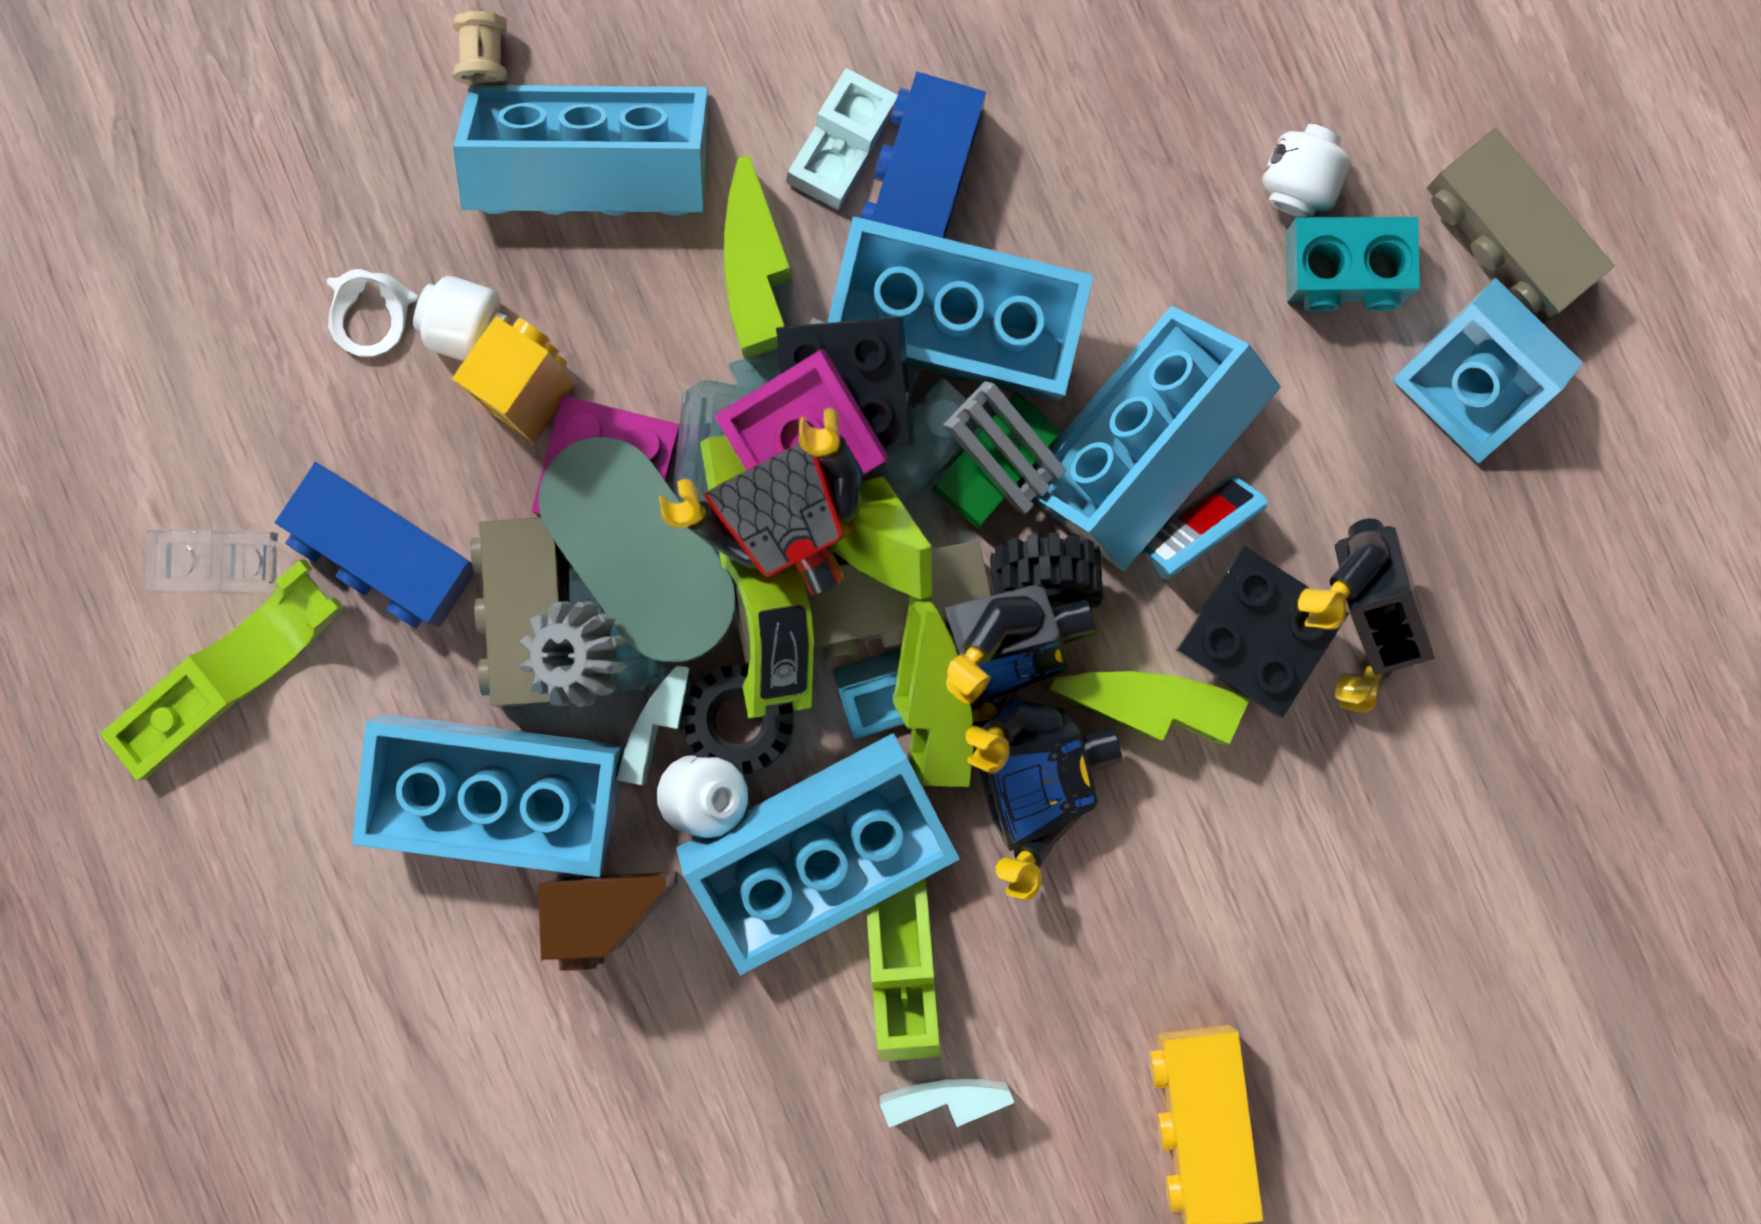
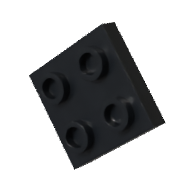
[776,316,915,445]
[1175,546,1349,718]

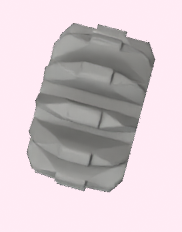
[518,602,628,707]

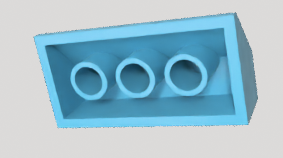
[453,85,708,216]
[827,216,1094,402]
[1017,306,1281,571]
[352,713,624,877]
[676,733,960,976]

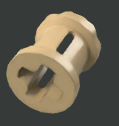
[452,11,507,85]

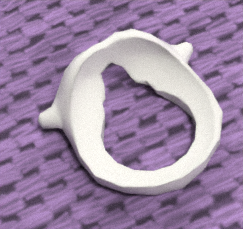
[327,269,418,357]

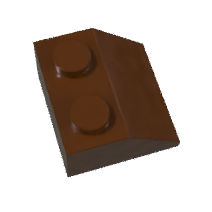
[538,871,678,971]

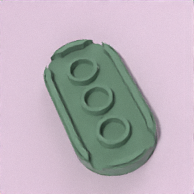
[539,437,735,662]

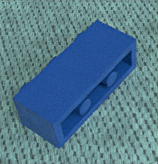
[860,71,986,238]
[274,461,475,629]

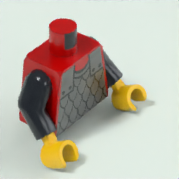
[659,408,863,596]

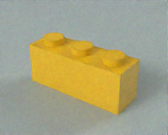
[452,316,575,443]
[1149,1025,1263,1224]

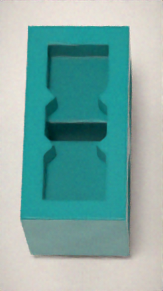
[1286,216,1420,312]

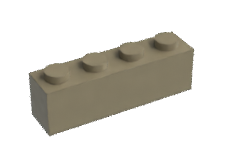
[734,540,991,663]

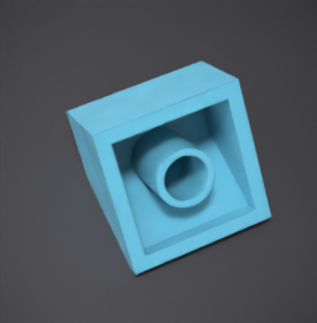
[1392,278,1583,464]

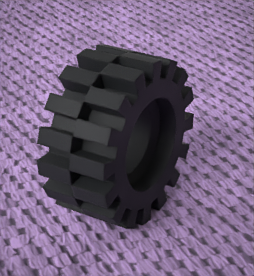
[990,533,1104,612]
[682,664,794,774]

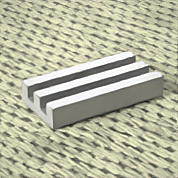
[943,381,1067,514]

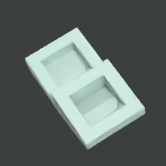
[786,68,897,210]
[617,666,694,785]
[880,1078,1015,1128]

